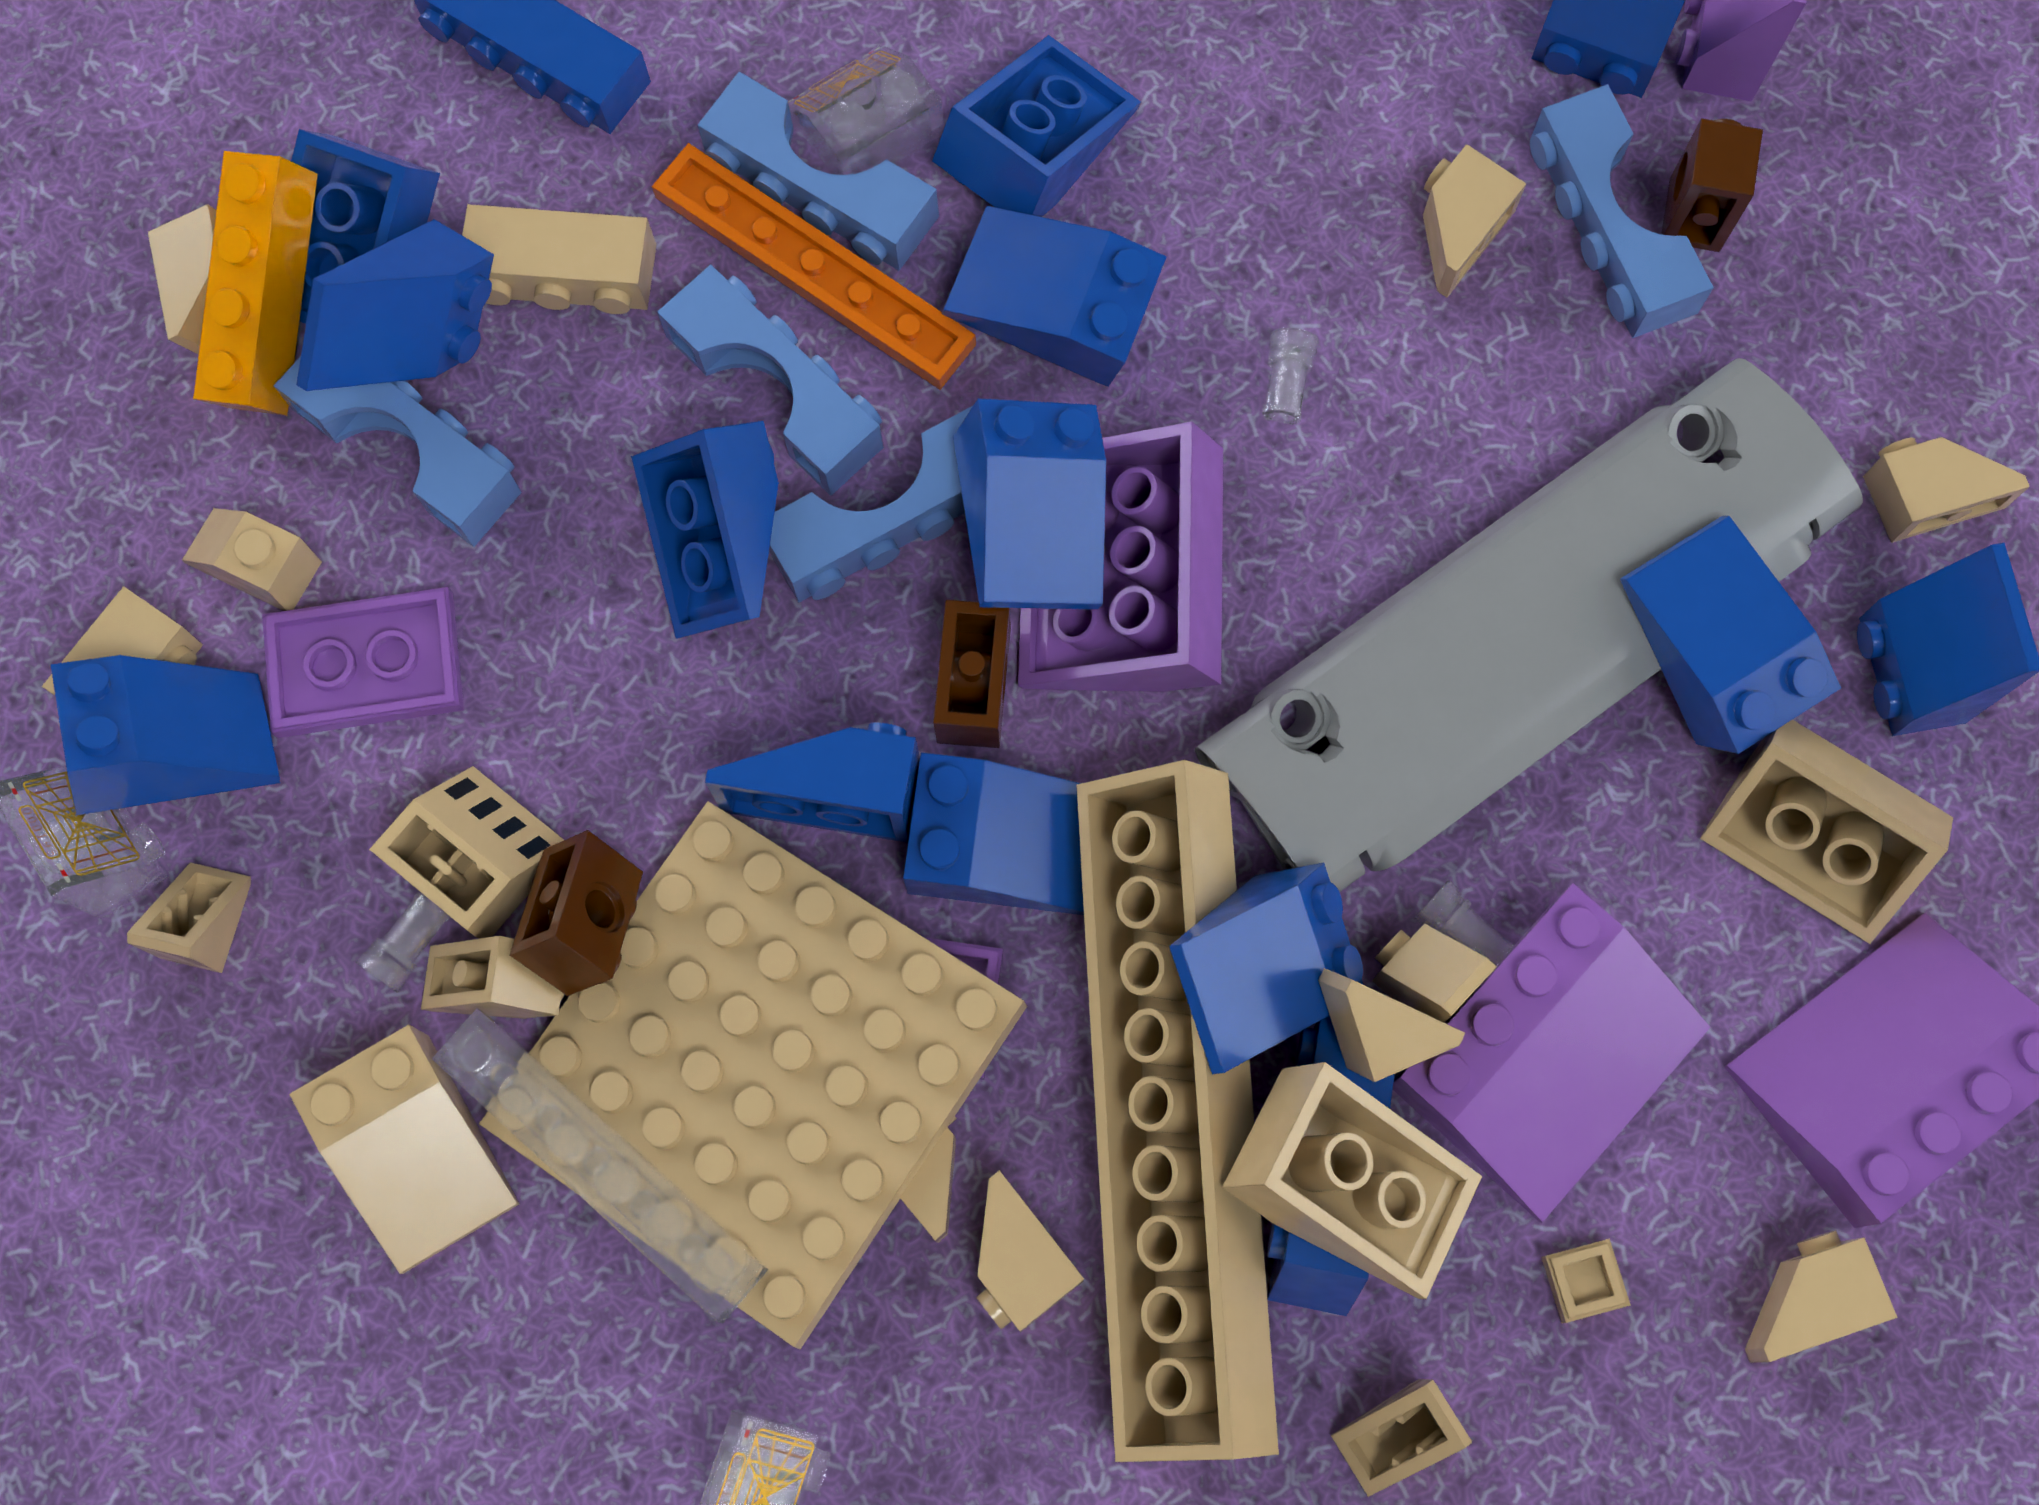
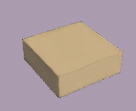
[1541,1239,1631,1323]

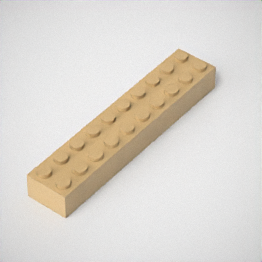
[1077,760,1279,1462]

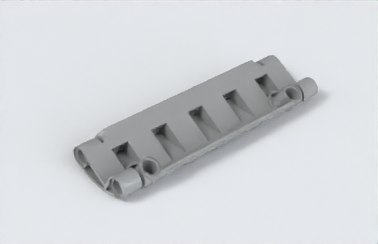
[1195,358,1863,892]

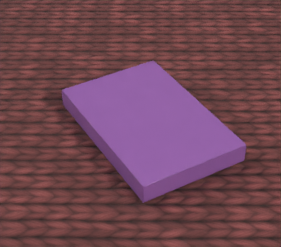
[262,587,464,738]

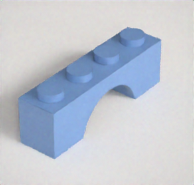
[698,72,939,271]
[1530,84,1714,338]
[657,264,884,496]
[274,356,522,547]
[769,406,973,603]

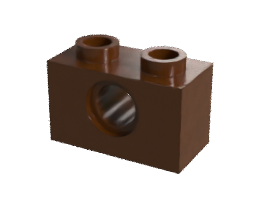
[1661,118,1763,252]
[933,600,1011,748]
[509,830,643,996]

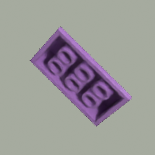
[1676,0,1807,101]
[1018,422,1223,692]
[1393,883,1711,1223]
[1724,913,2039,1228]

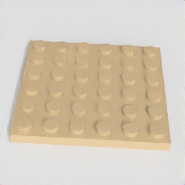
[479,801,1027,1349]

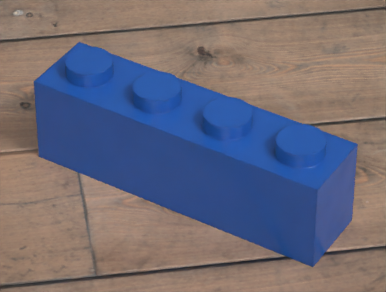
[414,0,651,134]

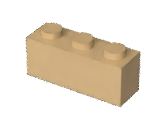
[462,204,656,314]

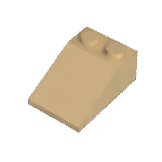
[289,1024,519,1274]
[1222,1062,1482,1299]

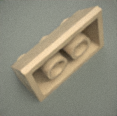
[1700,720,1953,944]

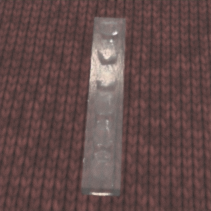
[432,1008,769,1324]

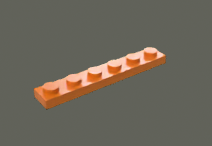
[652,143,976,390]

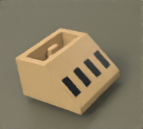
[369,766,564,939]

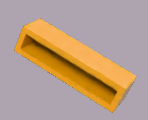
[193,151,318,416]

